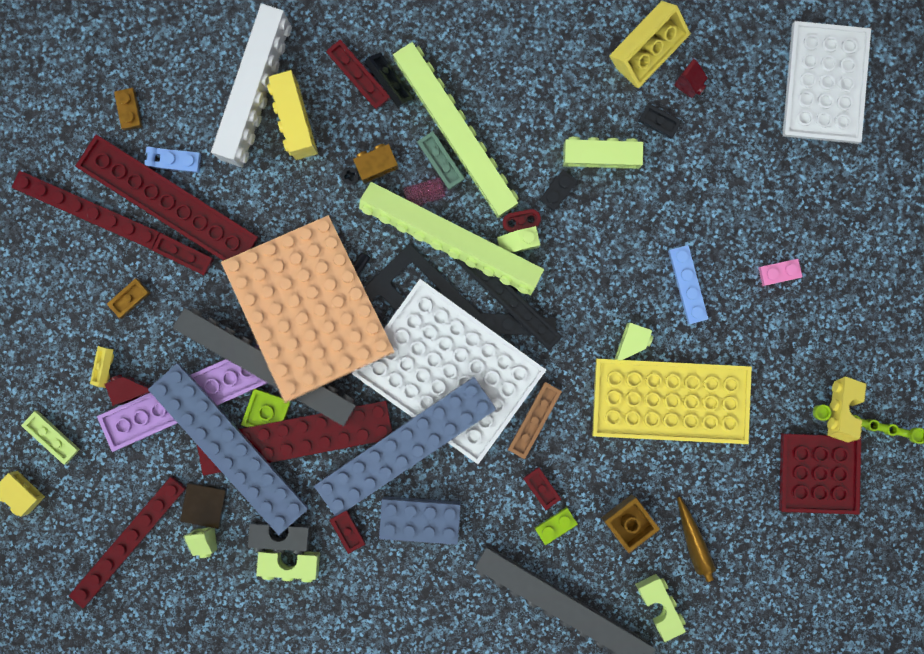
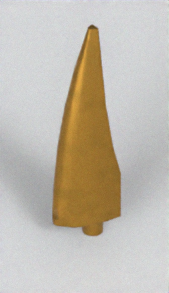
[677,496,716,582]

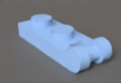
[144,147,201,173]

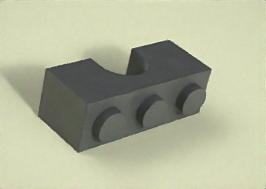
[248,521,311,554]

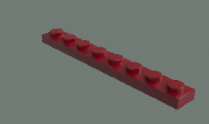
[11,170,161,250]
[69,476,186,608]

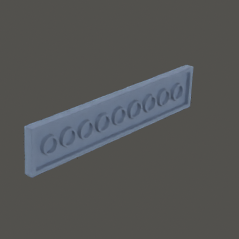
[148,363,309,535]
[314,377,496,516]

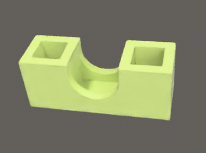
[257,549,320,582]
[635,574,686,642]

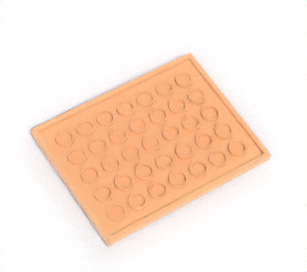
[221,215,394,403]

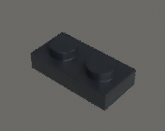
[638,103,682,139]
[539,169,578,212]

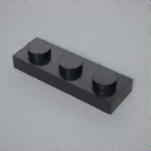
[365,53,414,108]

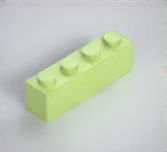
[563,137,643,169]

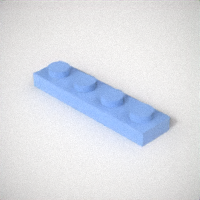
[668,245,708,324]

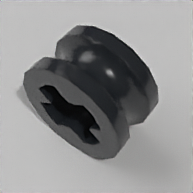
[341,167,359,186]

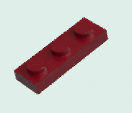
[152,233,214,276]

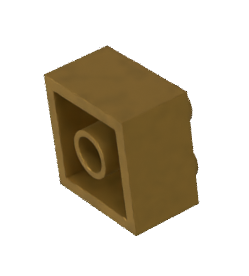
[601,494,660,553]

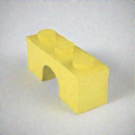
[827,377,866,443]

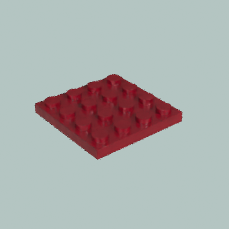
[779,433,861,515]

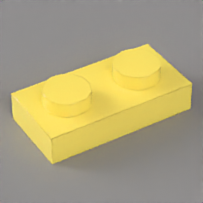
[90,346,114,388]

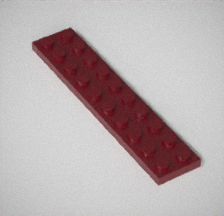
[75,134,259,261]
[197,400,393,476]

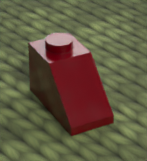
[674,58,708,98]
[105,374,151,406]

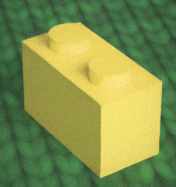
[0,471,45,517]

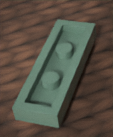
[417,131,465,190]

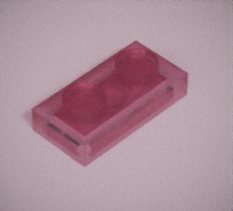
[403,178,445,205]

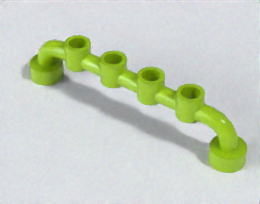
[813,405,924,444]

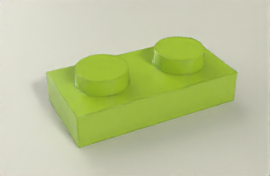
[534,507,578,545]

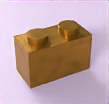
[353,144,399,183]

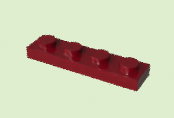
[326,39,391,111]

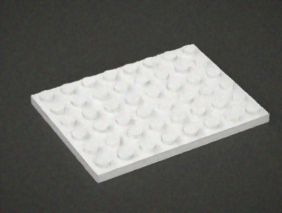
[352,279,546,464]

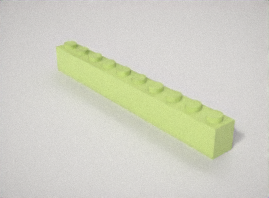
[393,42,519,218]
[359,182,544,295]

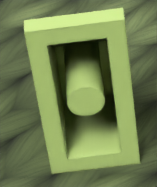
[497,226,540,253]
[615,323,653,361]
[184,527,217,558]

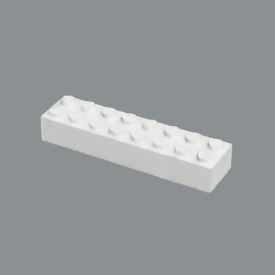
[211,4,291,168]

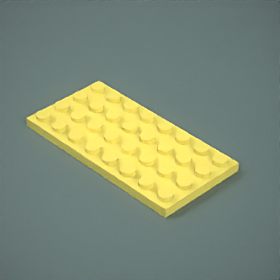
[592,359,752,444]

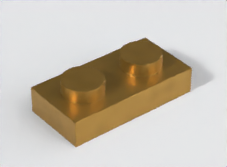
[114,88,143,131]
[107,278,150,319]

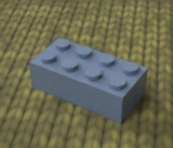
[379,496,461,545]

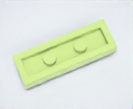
[21,411,80,465]

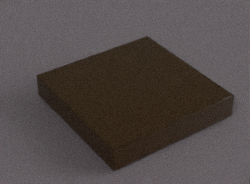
[180,482,227,529]

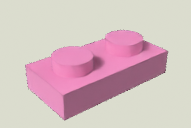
[758,259,802,286]

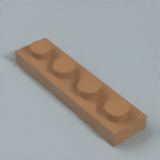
[507,382,562,459]

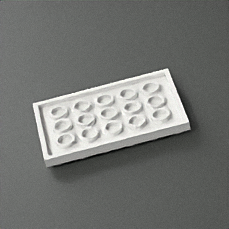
[782,21,871,144]

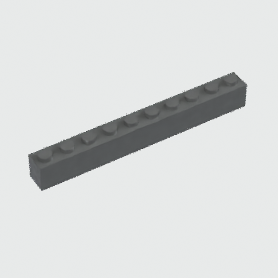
[173,307,357,426]
[474,545,656,654]

